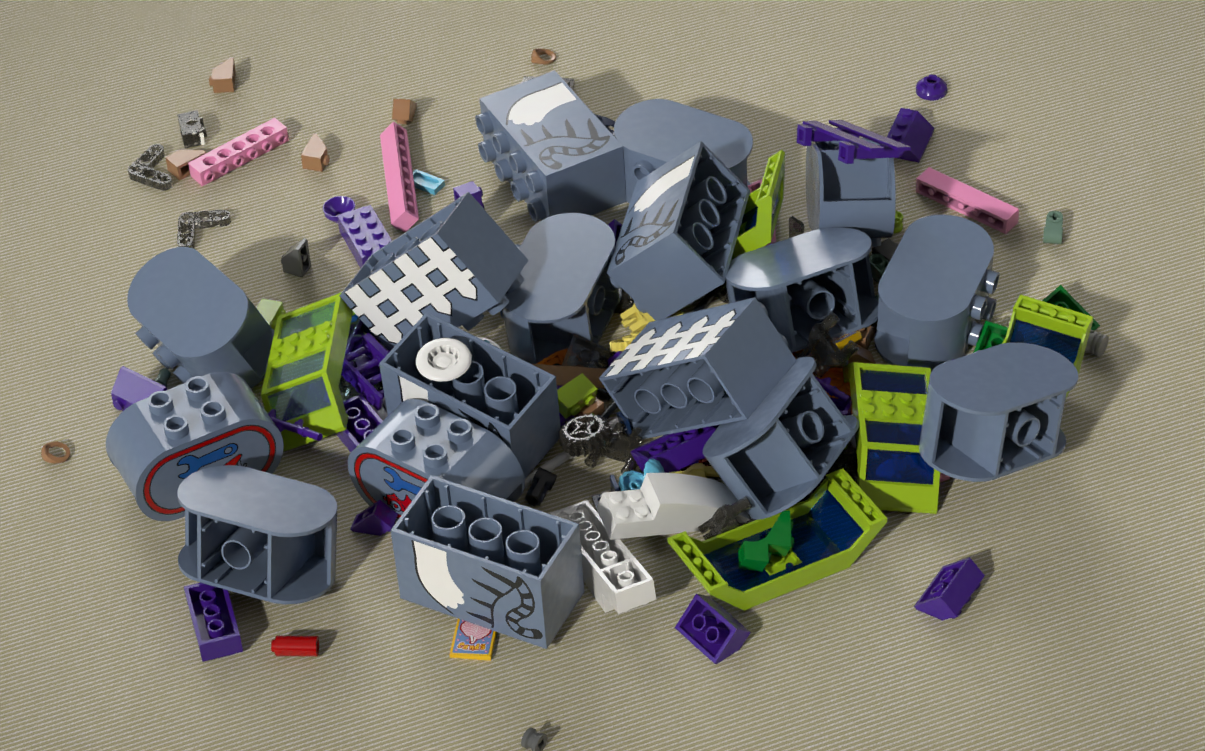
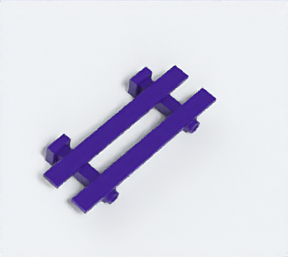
[796,120,911,164]

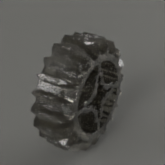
[559,413,612,457]

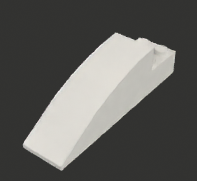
[597,473,755,540]
[550,500,656,614]

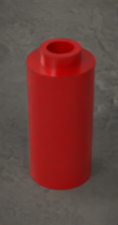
[271,635,320,657]

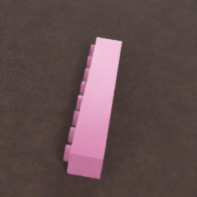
[380,122,419,232]

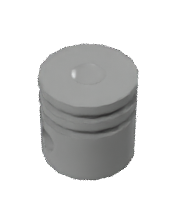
[1077,330,1109,357]

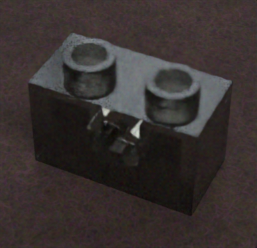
[177,110,207,148]

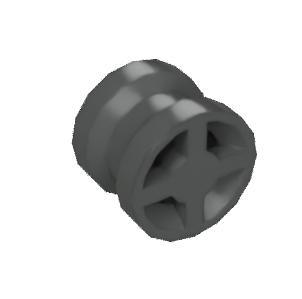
[521,727,548,751]

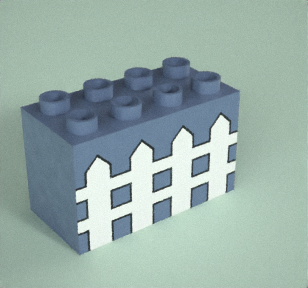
[340,192,529,350]
[599,298,797,440]

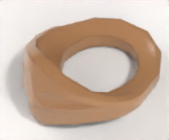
[531,49,556,65]
[41,441,71,464]

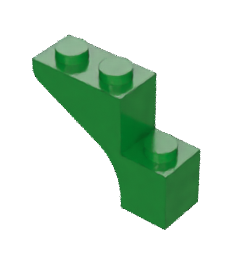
[738,510,794,572]

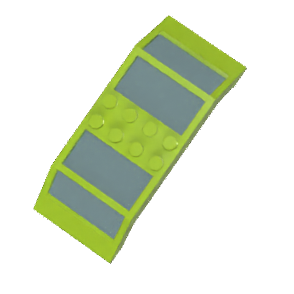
[261,292,355,452]

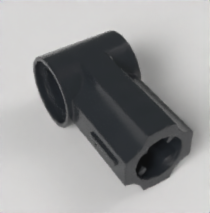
[525,467,557,507]

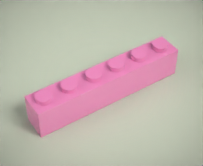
[916,167,1019,234]

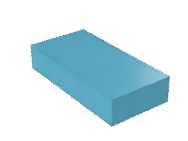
[413,169,445,195]

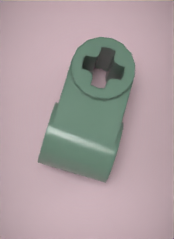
[1043,211,1063,245]
[869,254,889,284]

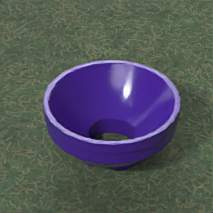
[916,74,947,101]
[323,196,356,223]

